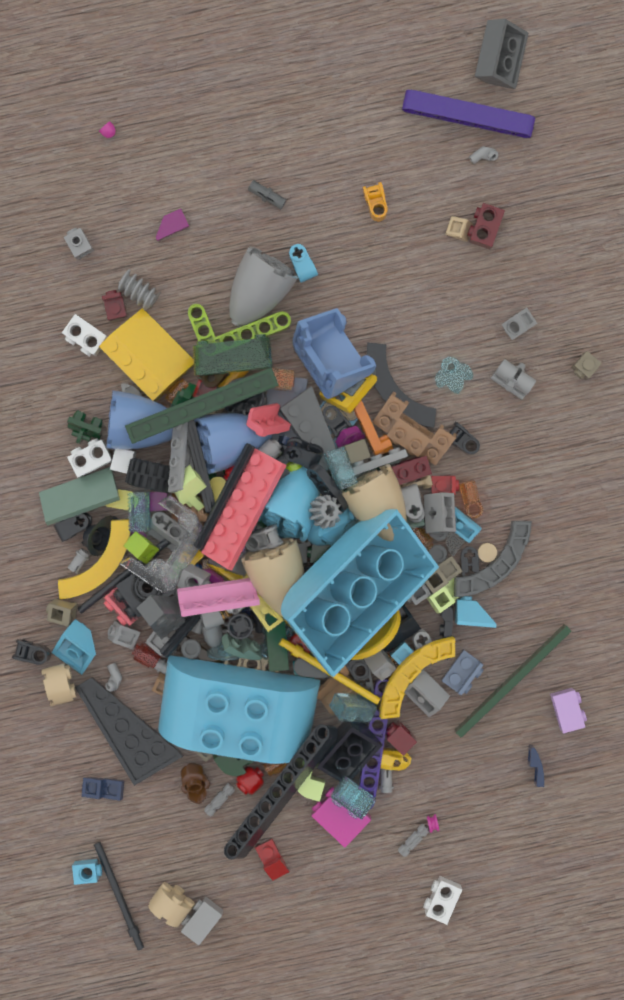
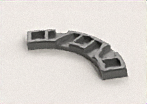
[454,521,532,597]

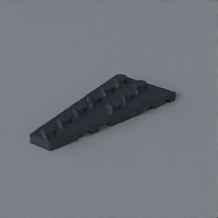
[75,677,184,786]

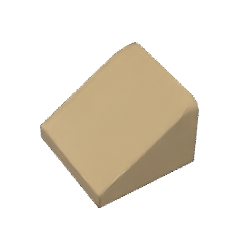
[446,216,473,242]

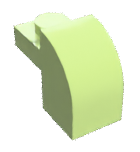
[174,465,207,511]
[426,578,459,614]
[298,759,325,802]

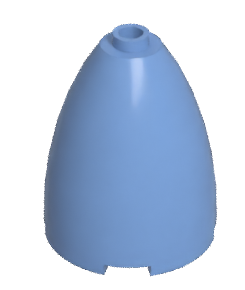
[106,390,173,449]
[194,413,272,474]

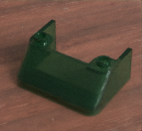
[193,334,274,379]

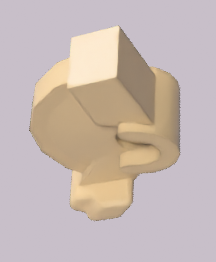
[400,475,433,489]

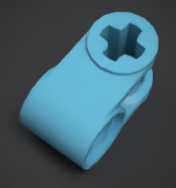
[289,244,318,283]

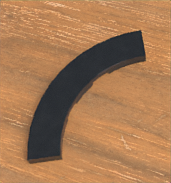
[367,342,436,428]

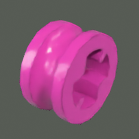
[426,814,440,833]

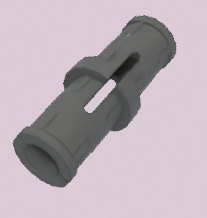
[248,180,287,210]

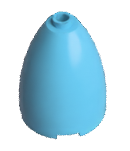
[258,466,320,542]

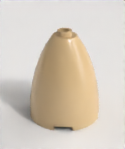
[341,464,407,541]
[241,538,304,617]

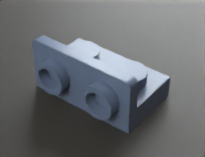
[441,649,484,696]

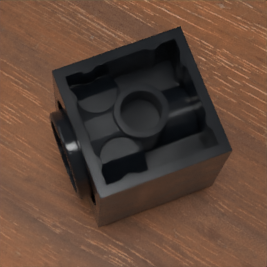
[113,559,176,620]

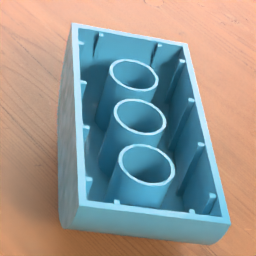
[281,509,439,677]
[158,655,320,764]

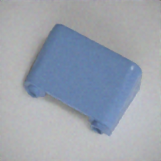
[292,308,376,399]

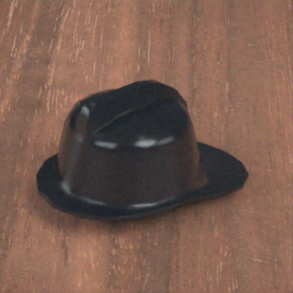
[81,515,119,557]

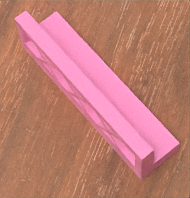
[177,578,260,617]

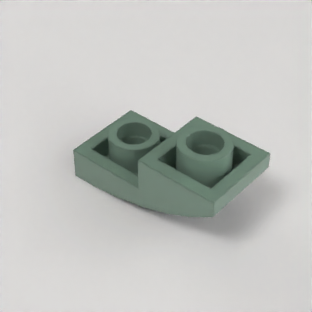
[221,633,262,660]

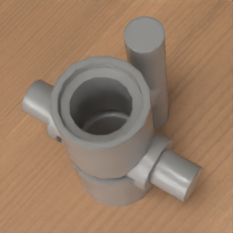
[490,359,536,400]

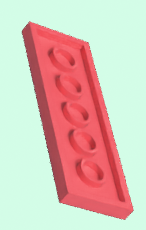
[201,448,287,571]

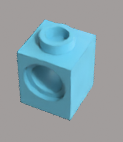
[390,641,414,665]
[72,859,102,885]

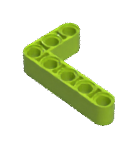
[188,304,291,359]

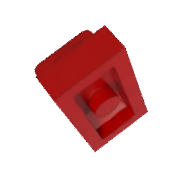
[255,838,290,881]

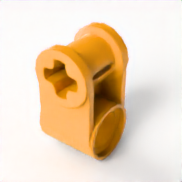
[362,182,388,222]

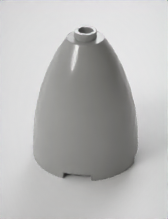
[229,246,298,327]

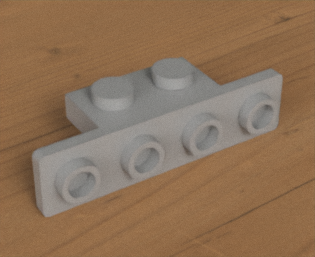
[168,422,194,493]

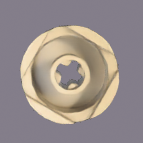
[41,664,77,707]
[148,882,195,927]

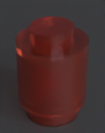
[132,643,161,669]

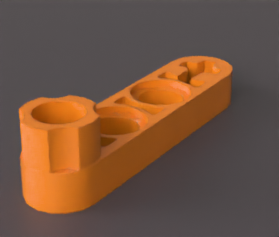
[353,400,393,456]

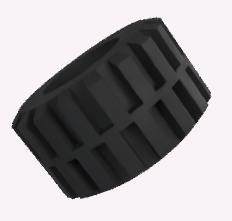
[125,458,170,493]

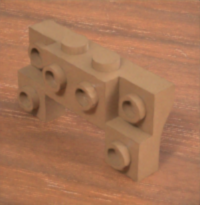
[372,391,457,466]

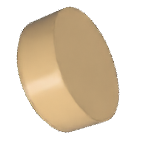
[477,543,497,562]

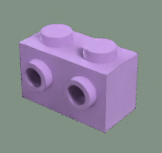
[550,688,587,734]

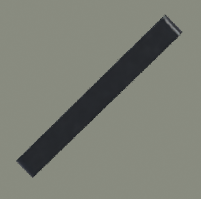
[224,724,338,860]

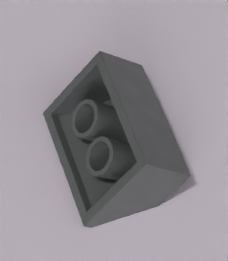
[475,19,529,89]

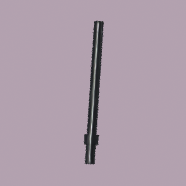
[77,539,171,614]
[94,841,144,951]

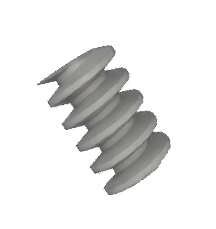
[118,269,161,310]

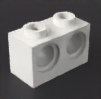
[62,314,108,357]
[67,438,113,478]
[423,876,462,925]

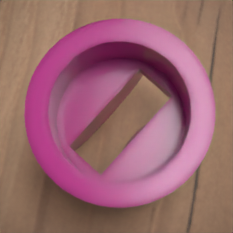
[99,121,116,138]

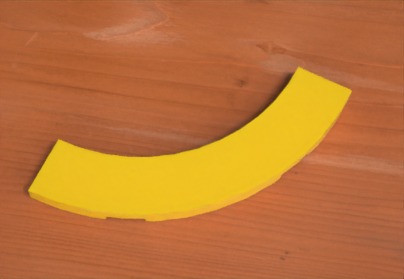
[58,519,131,599]
[379,637,455,719]

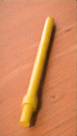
[279,638,381,705]

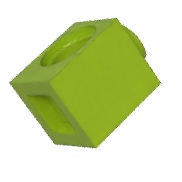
[124,531,159,564]

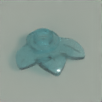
[435,356,473,394]

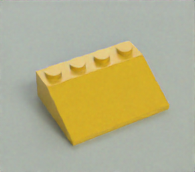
[99,308,196,402]

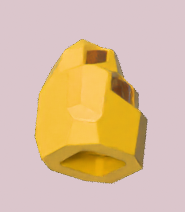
[380,748,412,771]

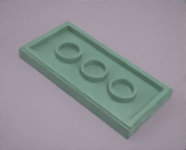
[39,467,120,526]

